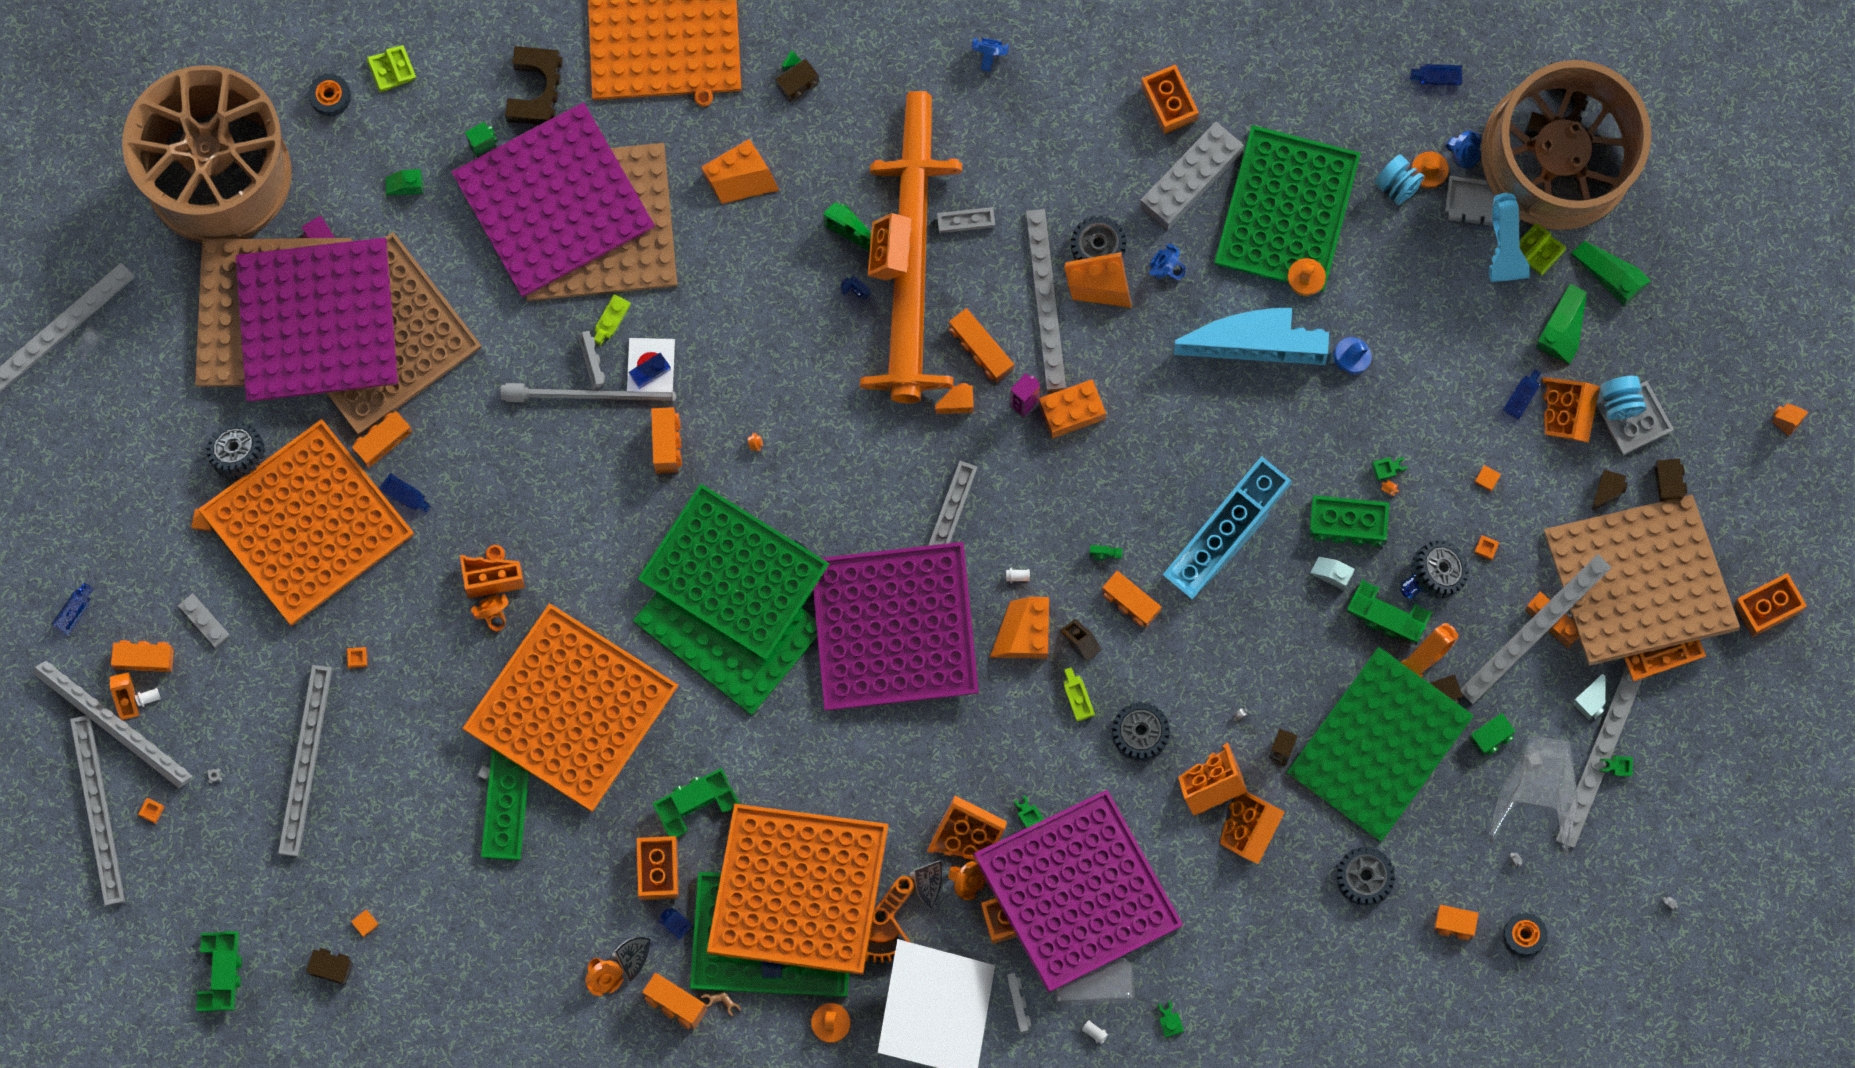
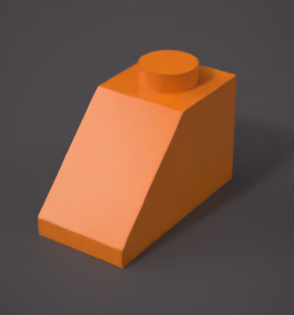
[935,383,974,414]
[1772,403,1808,436]
[110,672,139,720]

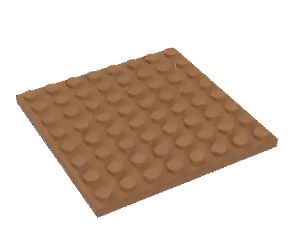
[527,143,678,301]
[326,232,482,436]
[195,238,353,387]
[1544,495,1740,666]

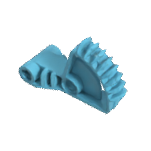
[1489,193,1529,282]

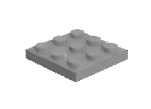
[1596,381,1674,456]

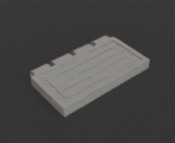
[1445,176,1521,226]

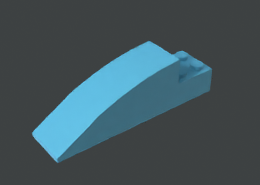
[1174,308,1329,365]
[1163,456,1292,599]

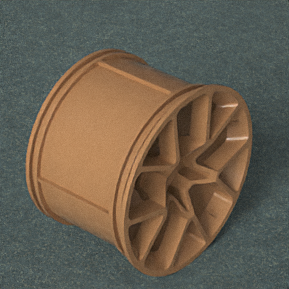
[1481,60,1651,230]
[122,65,292,243]

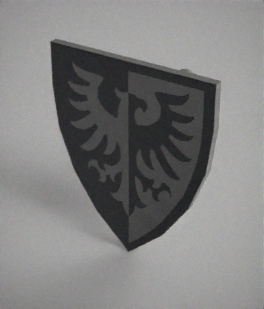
[909,860,942,909]
[612,937,651,982]

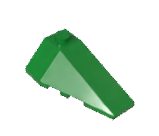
[823,202,871,252]
[1571,241,1651,306]
[1536,284,1587,365]

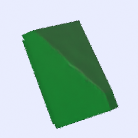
[782,50,802,73]

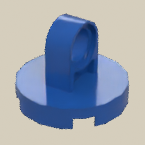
[971,38,1009,72]
[1446,131,1482,168]
[1149,243,1186,279]
[1333,337,1372,375]

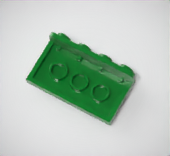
[1309,495,1390,547]

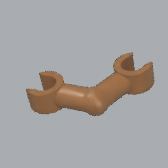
[701,992,741,1017]

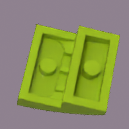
[366,45,416,93]
[1519,223,1566,276]

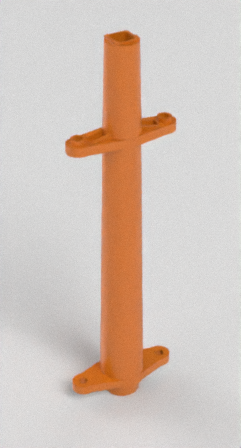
[859,91,962,404]

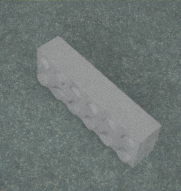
[1140,122,1244,231]

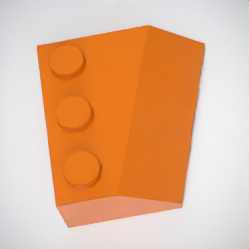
[701,139,779,204]
[1064,252,1132,308]
[1542,377,1600,443]
[990,597,1049,659]
[1178,742,1247,816]
[1219,792,1285,864]
[927,796,1007,860]

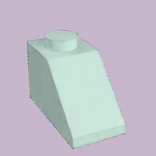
[1310,557,1355,591]
[1573,674,1605,720]

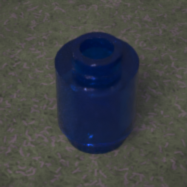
[1400,574,1423,599]

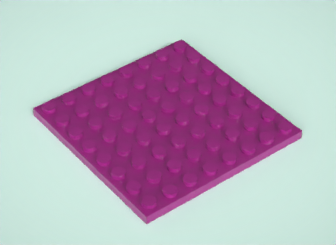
[451,102,655,298]
[236,237,398,402]
[813,542,979,711]
[973,790,1183,993]

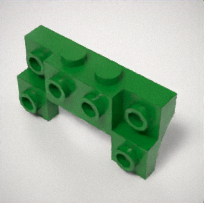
[1346,579,1433,645]
[652,767,740,838]
[196,931,243,1012]

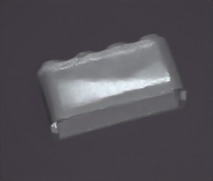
[1054,958,1135,1007]

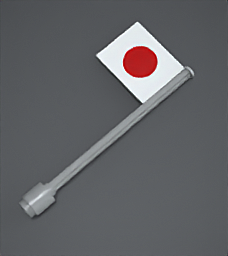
[501,338,676,402]

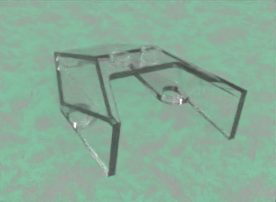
[1489,735,1578,857]

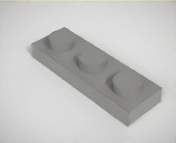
[937,207,995,233]
[579,331,605,391]
[178,593,230,648]
[1007,973,1031,1035]

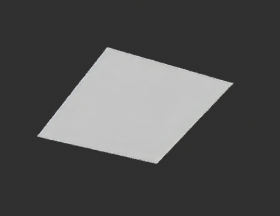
[878,939,995,1068]

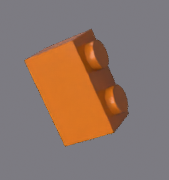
[1434,905,1479,941]

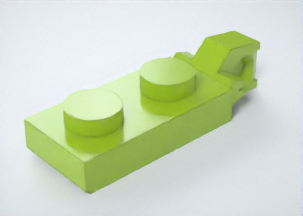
[594,294,631,346]
[1063,667,1095,722]

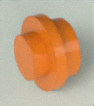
[694,88,713,107]
[748,433,763,452]
[1381,480,1399,496]
[486,545,505,560]

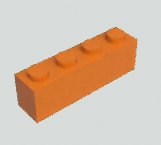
[948,308,1014,383]

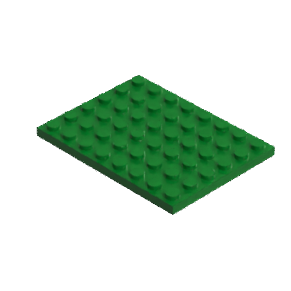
[1214,125,1361,293]
[638,483,830,661]
[633,593,818,716]
[1287,647,1474,842]
[690,872,849,998]

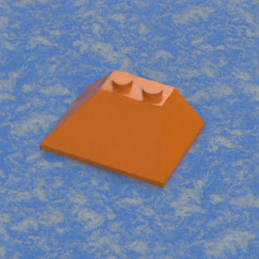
[1624,640,1706,682]

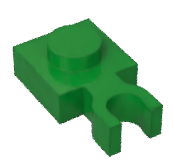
[1371,457,1408,481]
[1089,545,1123,561]
[1599,756,1633,776]
[1014,795,1044,829]
[1158,1001,1184,1038]

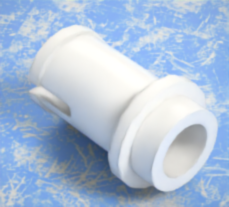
[1006,568,1030,583]
[135,688,161,707]
[1082,1020,1108,1044]

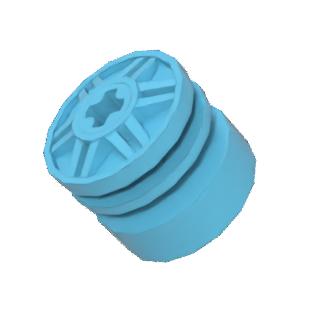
[1374,155,1425,205]
[1600,376,1647,420]

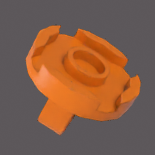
[1411,151,1449,189]
[1287,258,1326,297]
[471,594,509,631]
[948,861,986,900]
[585,958,624,997]
[811,1003,851,1043]

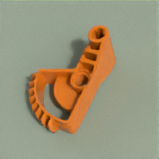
[1401,623,1459,678]
[866,876,915,963]

